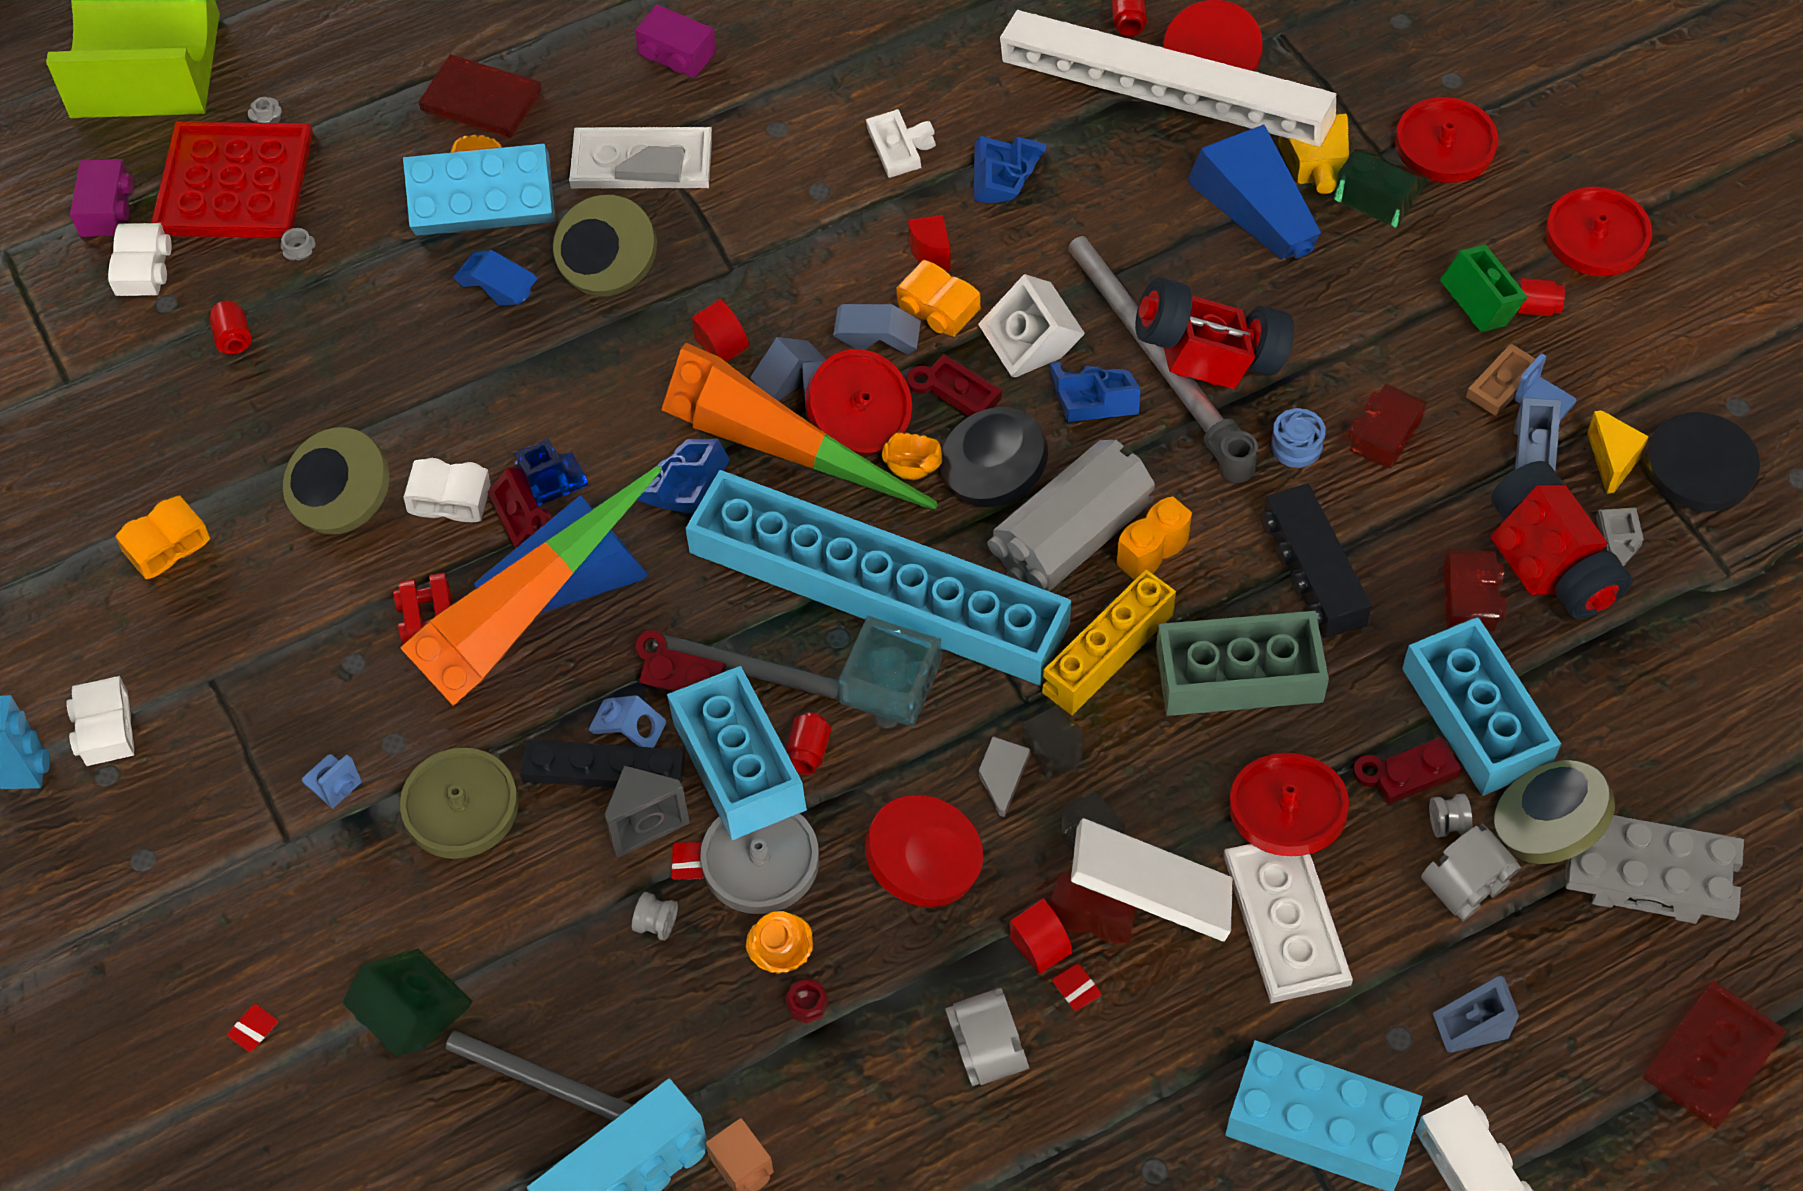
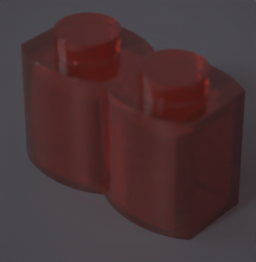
[1348,384,1427,469]
[1443,549,1506,631]
[1051,873,1138,944]

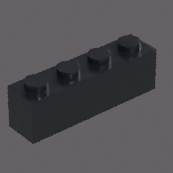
[1260,483,1372,639]

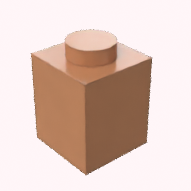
[705,1118,774,1191]

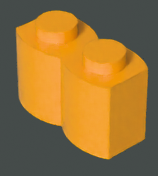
[896,260,981,337]
[115,495,210,580]
[1116,496,1192,580]

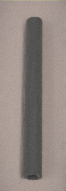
[652,633,843,700]
[446,1030,633,1121]

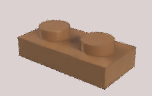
[1466,344,1535,417]

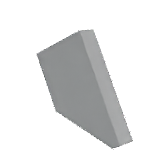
[615,146,684,182]
[1596,508,1644,566]
[979,737,1030,817]

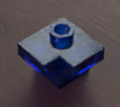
[514,438,588,506]

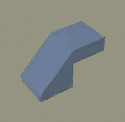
[833,304,921,355]

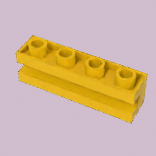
[1042,569,1176,715]

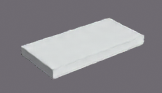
[569,127,712,189]
[1071,818,1233,941]
[1223,844,1353,1003]

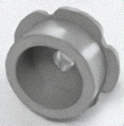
[248,97,282,123]
[280,228,316,261]

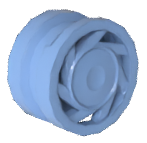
[1271,408,1326,468]

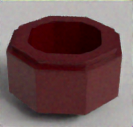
[785,978,828,1024]

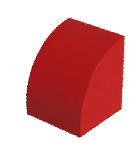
[908,215,951,271]
[692,299,749,362]
[1010,899,1072,975]

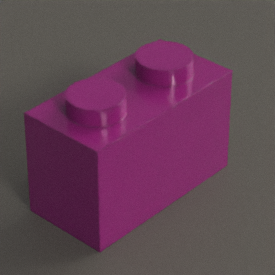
[635,4,716,78]
[70,159,134,237]

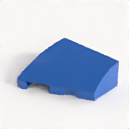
[974,136,1046,203]
[1050,362,1140,422]
[637,439,730,513]

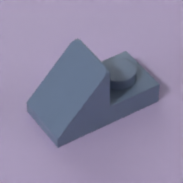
[1514,397,1561,471]

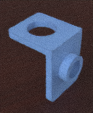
[1514,353,1576,422]
[589,695,666,748]
[302,754,362,809]

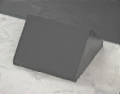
[604,766,690,858]

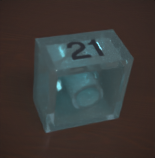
[839,616,941,727]

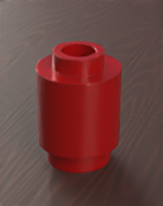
[1111,0,1147,37]
[1516,278,1565,317]
[209,301,252,354]
[785,713,832,775]

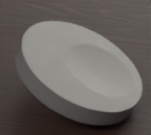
[700,813,819,914]

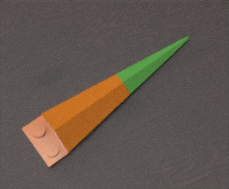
[661,343,938,509]
[400,466,661,707]

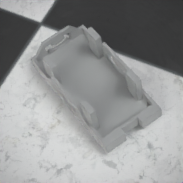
[1565,815,1744,924]

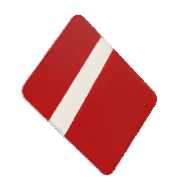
[671,842,704,879]
[1052,964,1101,1011]
[227,1004,278,1052]

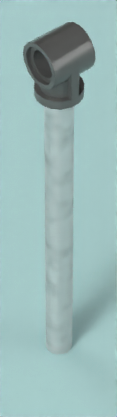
[1068,236,1258,483]

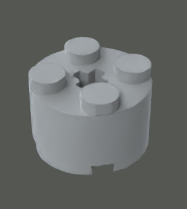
[1421,823,1521,921]
[945,987,1030,1086]

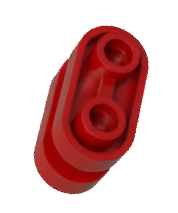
[393,572,453,645]

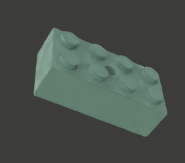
[1156,611,1329,716]

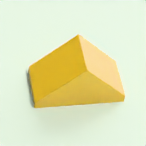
[1587,410,1648,494]

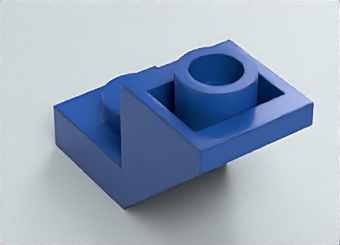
[453,250,538,306]

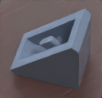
[750,337,826,401]
[1433,976,1519,1053]

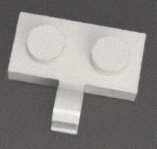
[866,109,936,178]

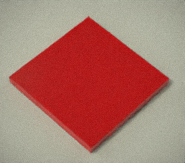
[151,121,313,238]

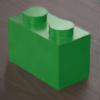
[1440,244,1528,333]

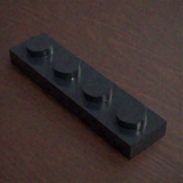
[520,739,685,788]

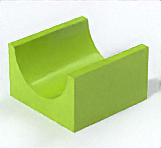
[46,0,220,118]

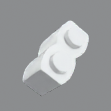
[108,223,172,296]
[404,458,491,522]
[66,676,134,766]

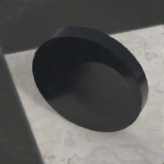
[940,407,1048,507]
[1645,412,1760,511]

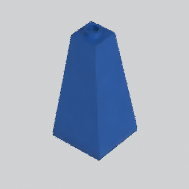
[1187,124,1321,260]
[474,495,649,613]

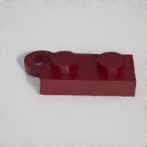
[906,354,1002,416]
[487,467,552,548]
[636,630,726,692]
[1353,737,1461,805]

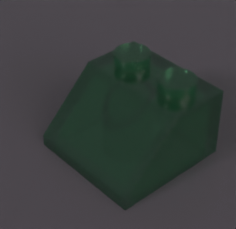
[1334,149,1429,228]
[342,949,473,1057]

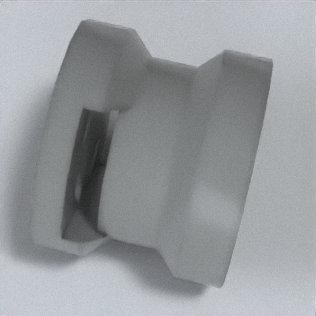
[1429,794,1473,838]
[632,892,678,941]

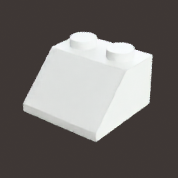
[978,274,1085,377]

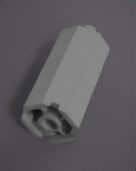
[987,440,1155,592]

